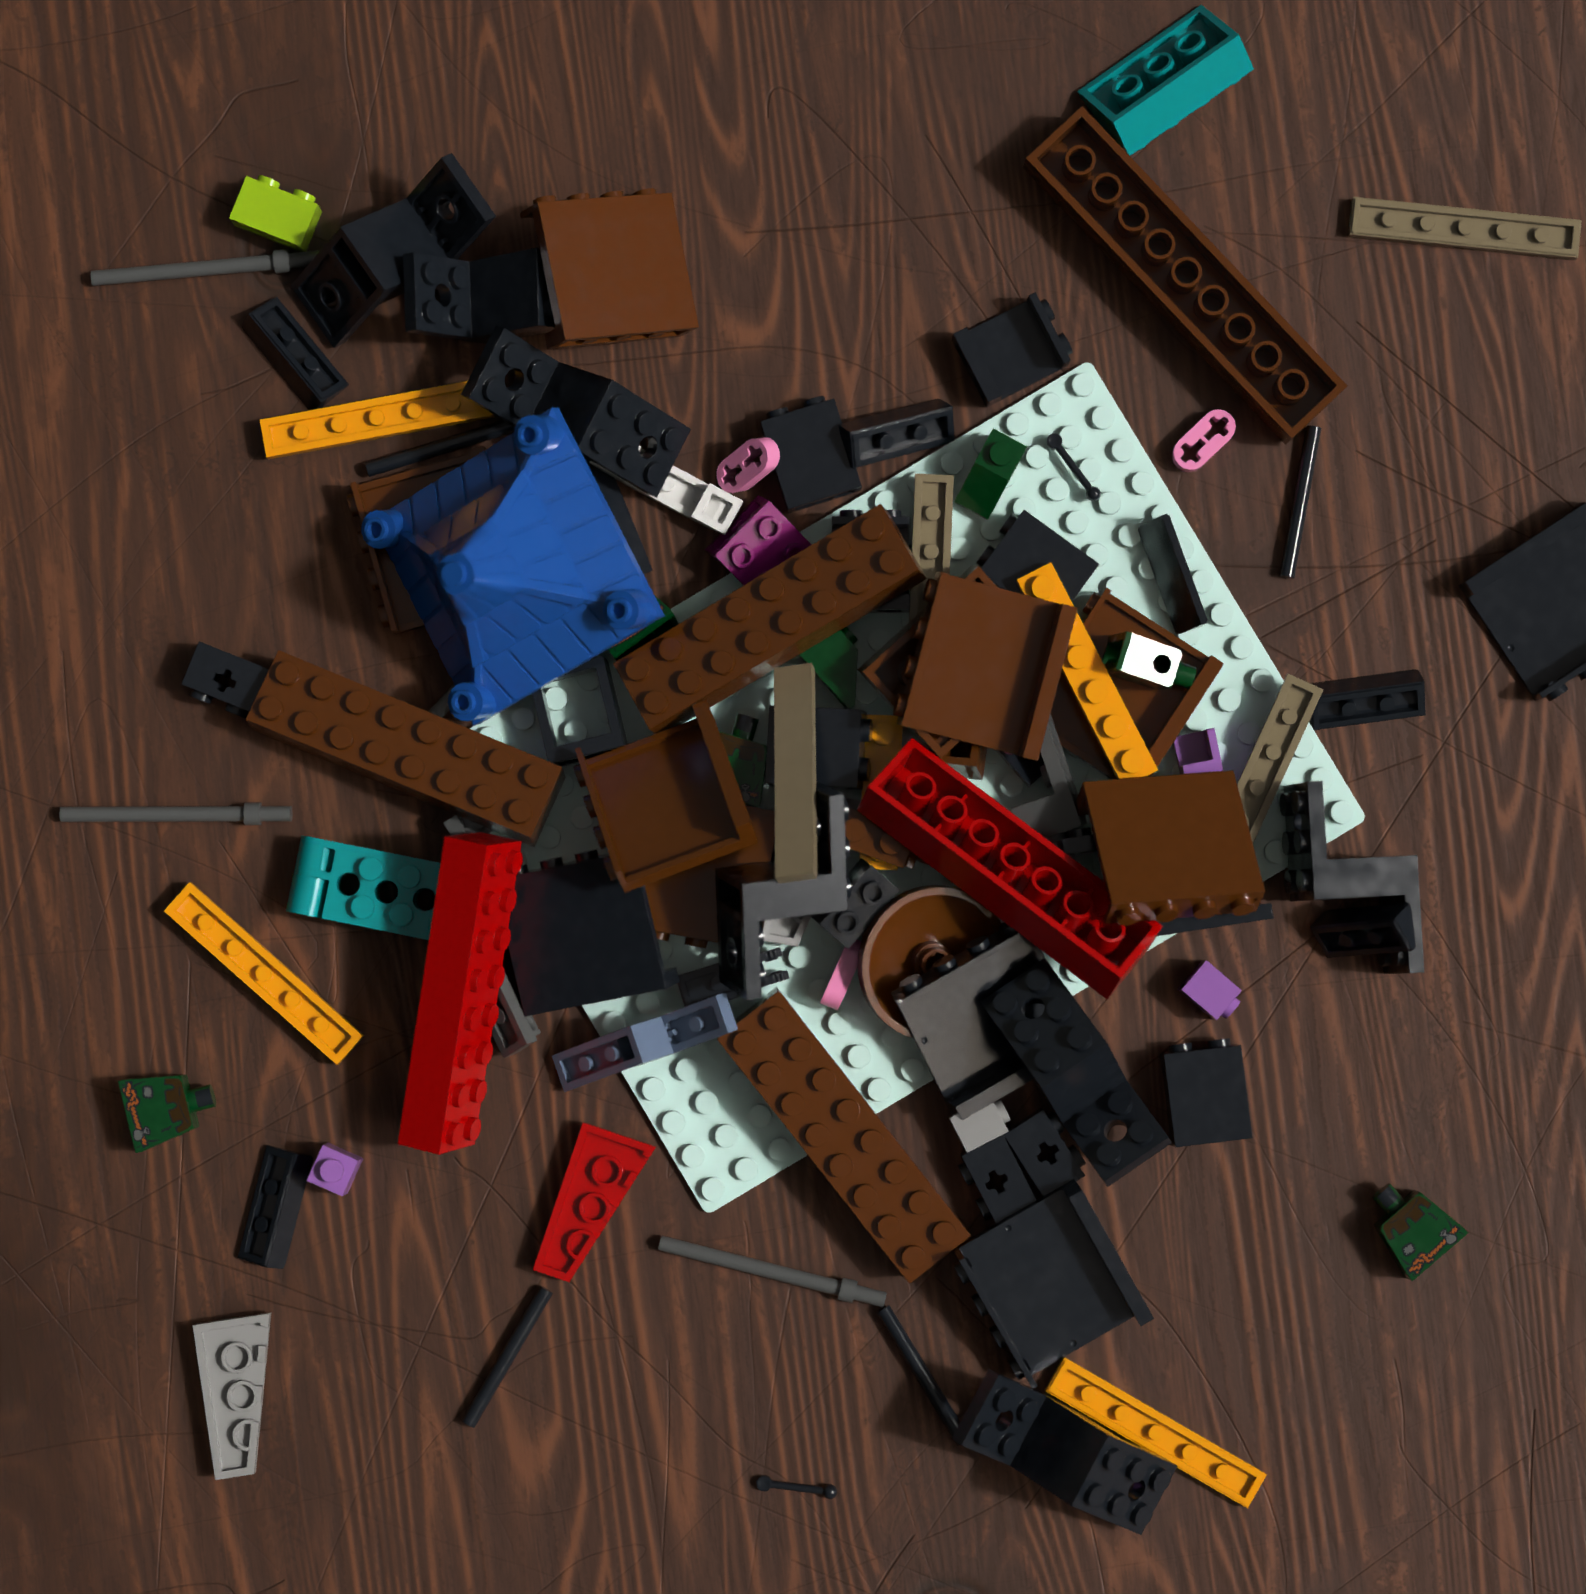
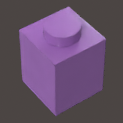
[1177,960,1242,1020]
[307,1143,363,1196]

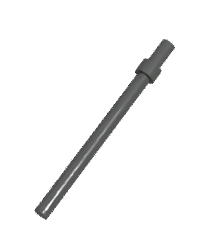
[91,249,320,286]
[59,802,293,825]
[658,1235,887,1307]

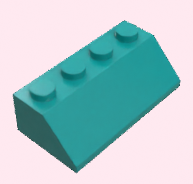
[1077,4,1254,156]

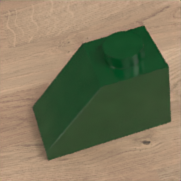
[954,428,1027,520]
[798,627,858,709]

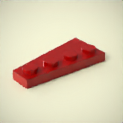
[533,1122,657,1282]

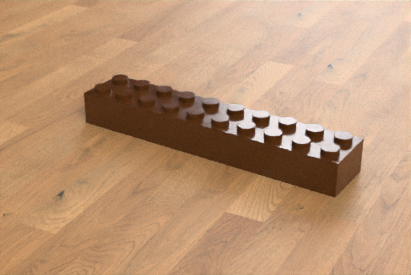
[1023,106,1348,445]

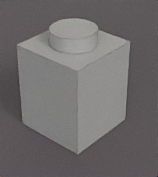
[948,1100,1011,1153]

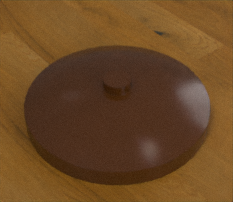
[857,885,1002,1038]

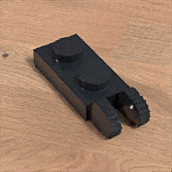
[677,947,790,1007]

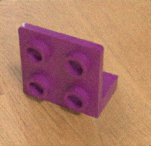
[705,495,812,585]

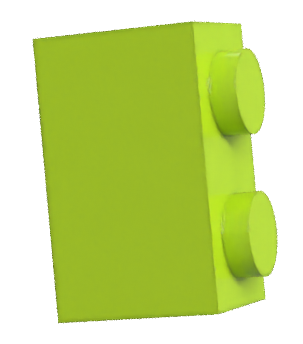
[229,175,322,252]

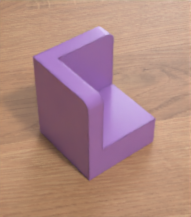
[1173,728,1223,774]

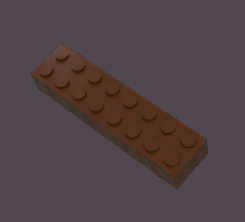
[613,504,927,734]
[246,650,566,847]
[717,987,971,1284]

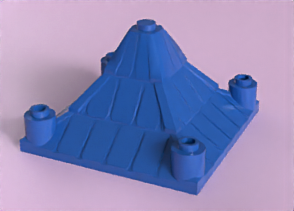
[361,408,665,725]

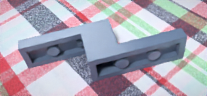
[552,993,738,1092]

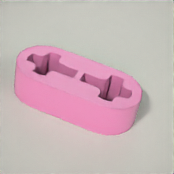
[1172,409,1236,472]
[716,437,780,493]
[820,939,861,1011]

